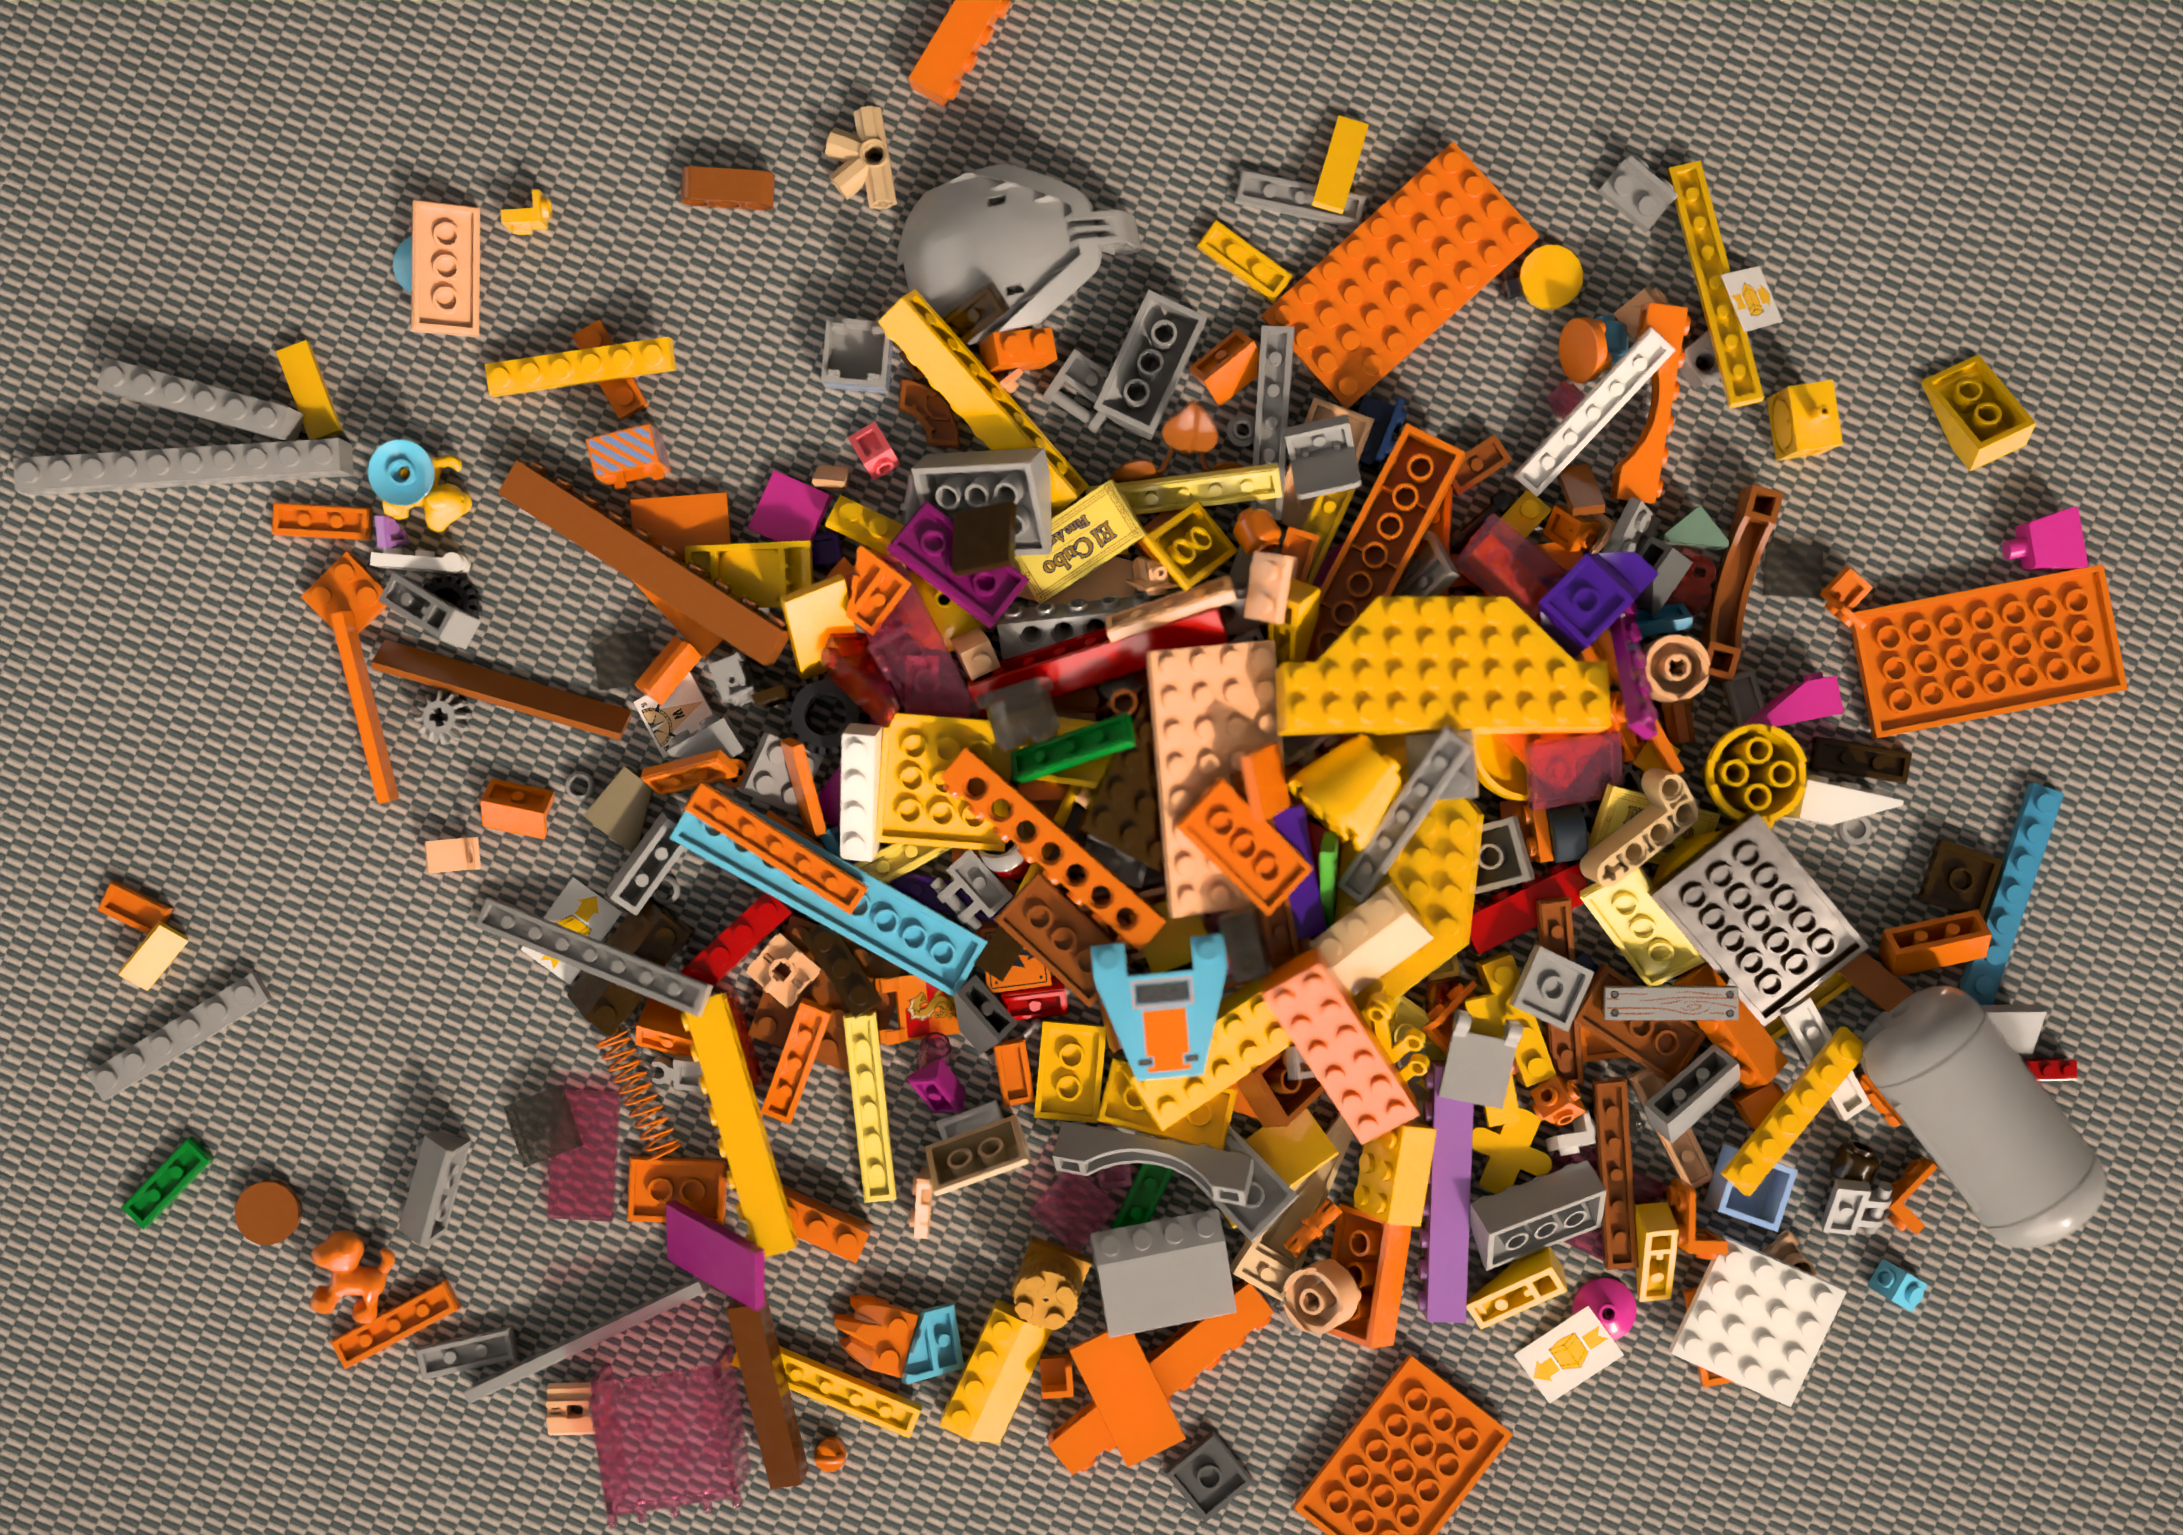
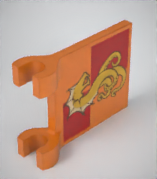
[874,974,962,1045]

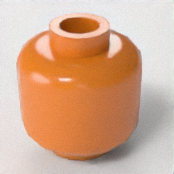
[1233,508,1281,556]

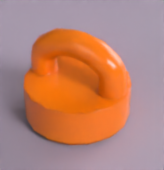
[813,1437,847,1472]

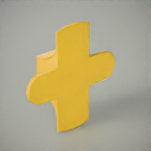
[1472,1108,1552,1194]

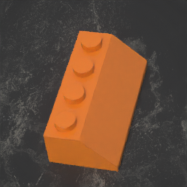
[1327,1203,1412,1349]

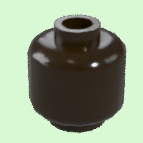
[1830,1140,1879,1185]

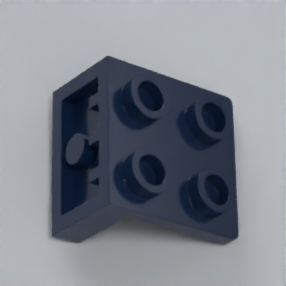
[1357,394,1408,469]

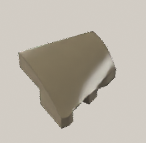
[583,766,654,853]

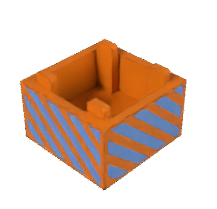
[585,424,671,490]

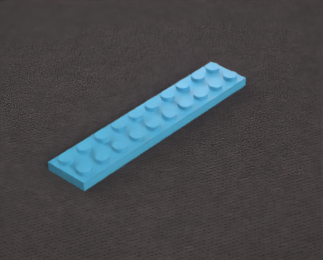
[669,781,988,997]

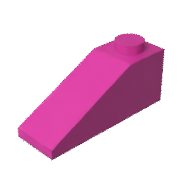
[1741,672,1844,727]

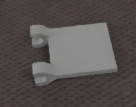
[1438,1008,1524,1109]

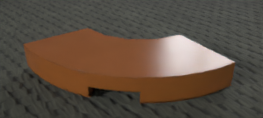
[898,378,960,449]

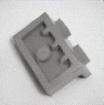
[1597,155,1678,233]

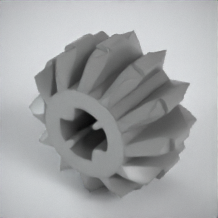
[414,690,473,745]

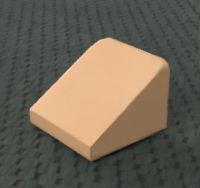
[812,465,850,492]

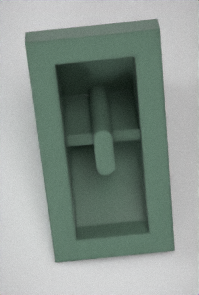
[1657,505,1729,551]

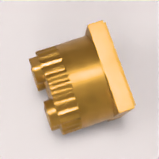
[1010,1236,1092,1330]

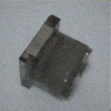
[976,677,1060,751]

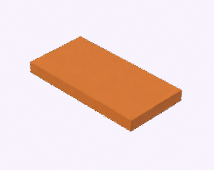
[1174,777,1314,917]
[1069,1329,1186,1468]

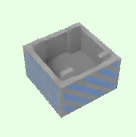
[821,317,894,394]

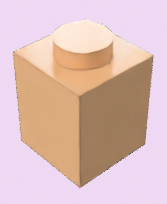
[950,626,1001,681]

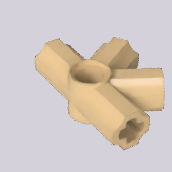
[825,105,897,210]

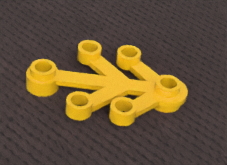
[1366,992,1430,1084]

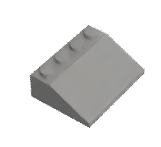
[911,448,1052,556]
[1090,1209,1237,1338]

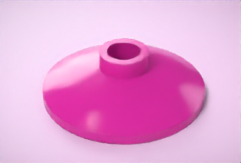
[1572,1277,1637,1340]

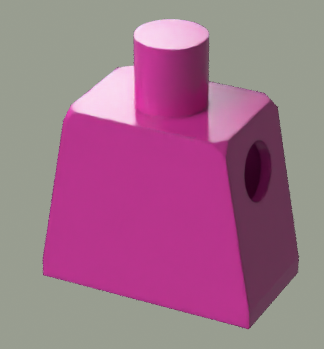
[2002,506,2088,570]

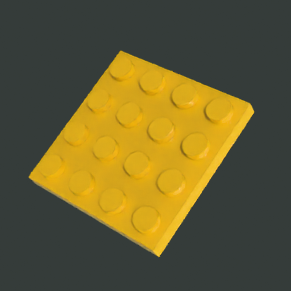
[875,711,1015,852]

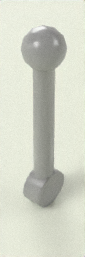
[989,1018,1043,1066]

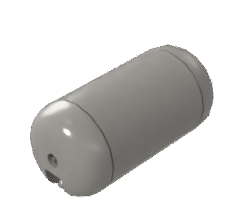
[1860,985,2107,1248]

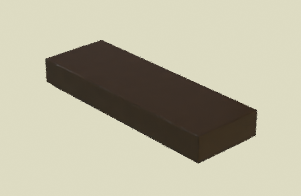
[1809,736,1912,784]

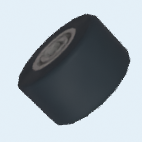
[1546,801,1588,863]

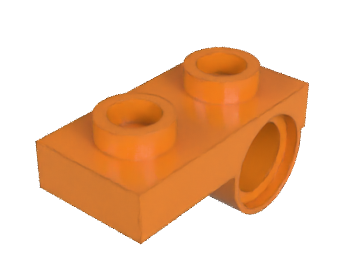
[1600,691,1644,762]

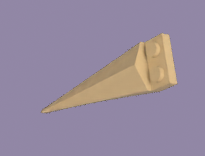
[1230,1113,1354,1301]

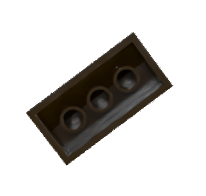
[567,896,696,1038]

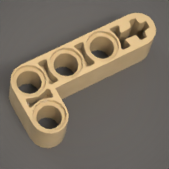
[1580,767,1699,887]

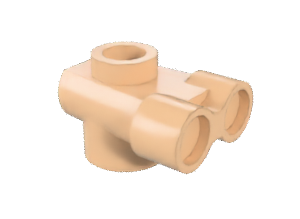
[1761,1230,1816,1275]

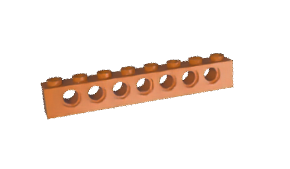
[940,747,1167,951]

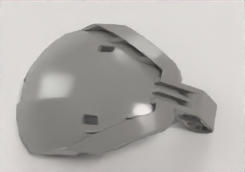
[897,163,1141,346]

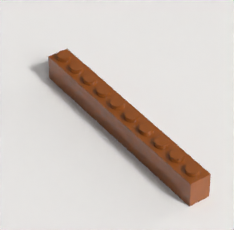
[498,459,790,665]

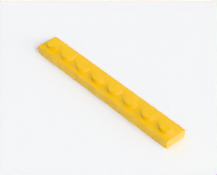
[1667,160,1764,409]

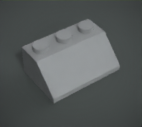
[398,1130,471,1247]

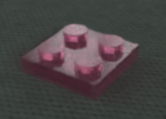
[1028,1172,1119,1253]

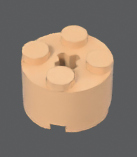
[1642,635,1710,702]
[1283,1259,1361,1334]

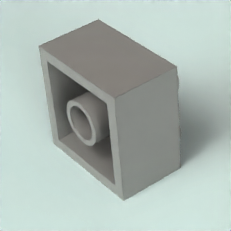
[1475,816,1535,894]

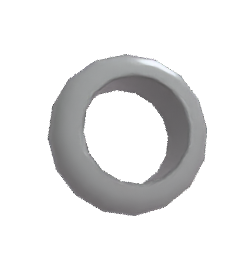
[565,771,595,801]
[651,876,680,905]

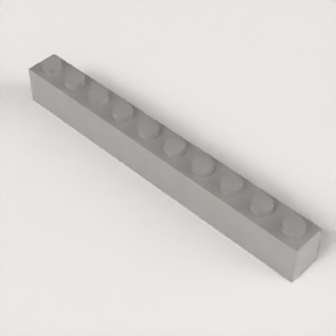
[13,438,354,496]

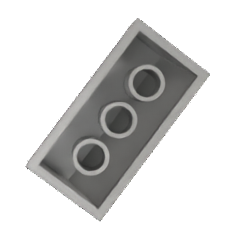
[1094,289,1207,441]
[1469,1160,1607,1271]

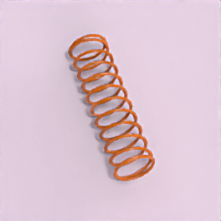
[595,1029,681,1160]

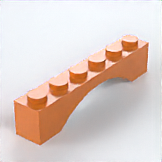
[1609,303,1691,504]

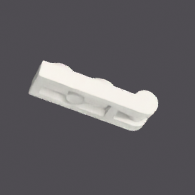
[370,548,471,574]

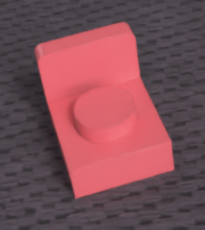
[848,421,900,480]

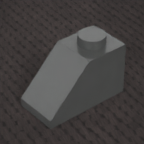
[953,975,1018,1054]

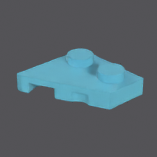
[902,1303,964,1385]

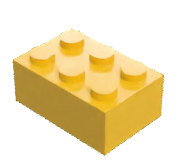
[1353,1119,1437,1226]

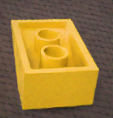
[1921,354,2036,471]
[1143,501,1239,591]

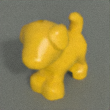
[383,454,473,532]

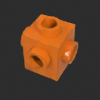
[1529,1075,1586,1128]

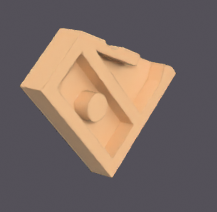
[909,1167,933,1239]

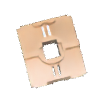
[746,933,821,1008]
[546,1380,606,1435]

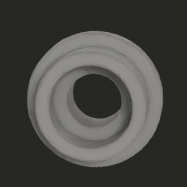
[1226,415,1255,447]

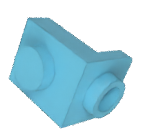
[1868,1259,1928,1312]

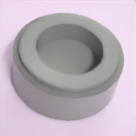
[1836,816,1872,845]

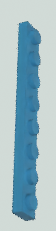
[1959,783,2064,1005]

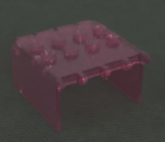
[589,1344,751,1528]

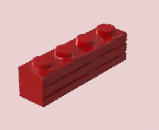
[2023,1057,2077,1081]

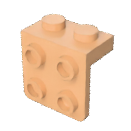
[1244,551,1298,624]

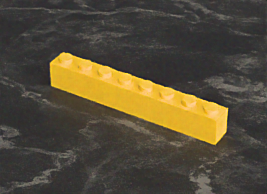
[878,289,1089,519]
[681,993,799,1258]

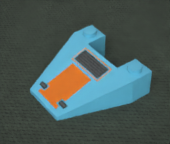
[1091,934,1227,1081]

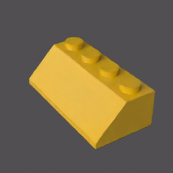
[939,1299,1052,1443]

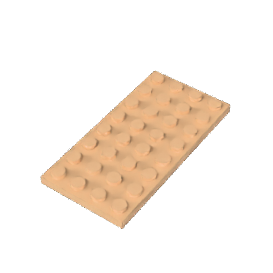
[1146,640,1286,918]

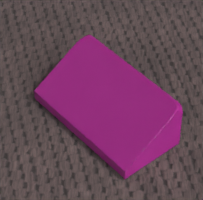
[907,1059,966,1113]

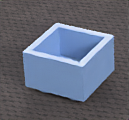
[1703,1143,1798,1232]

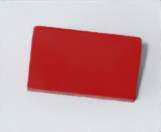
[1001,976,1068,1020]

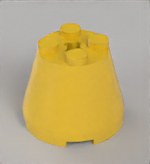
[1700,724,1807,822]
[1286,733,1401,852]

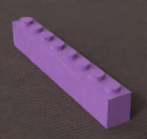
[1417,1060,1474,1323]

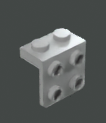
[1283,414,1361,499]

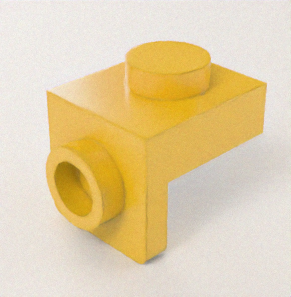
[501,189,552,235]

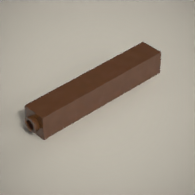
[726,1291,809,1490]

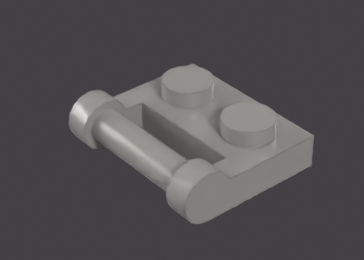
[1042,349,1110,434]

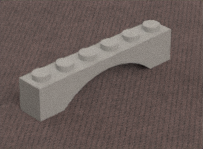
[96,357,305,441]
[1052,1121,1254,1206]

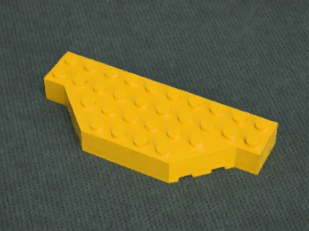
[1275,597,1611,736]
[1334,734,1484,1033]

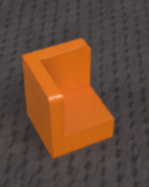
[1040,1354,1074,1399]

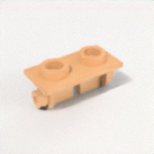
[1125,556,1178,596]

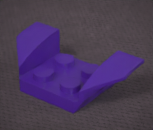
[1539,552,1659,660]

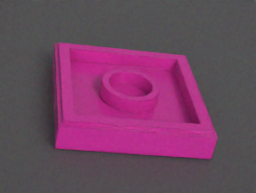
[747,470,833,542]

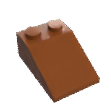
[1236,1043,1325,1128]

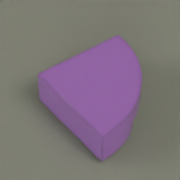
[375,516,409,548]

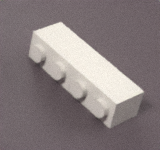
[840,723,883,862]

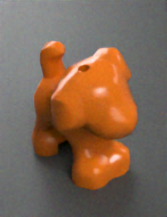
[309,1230,395,1324]

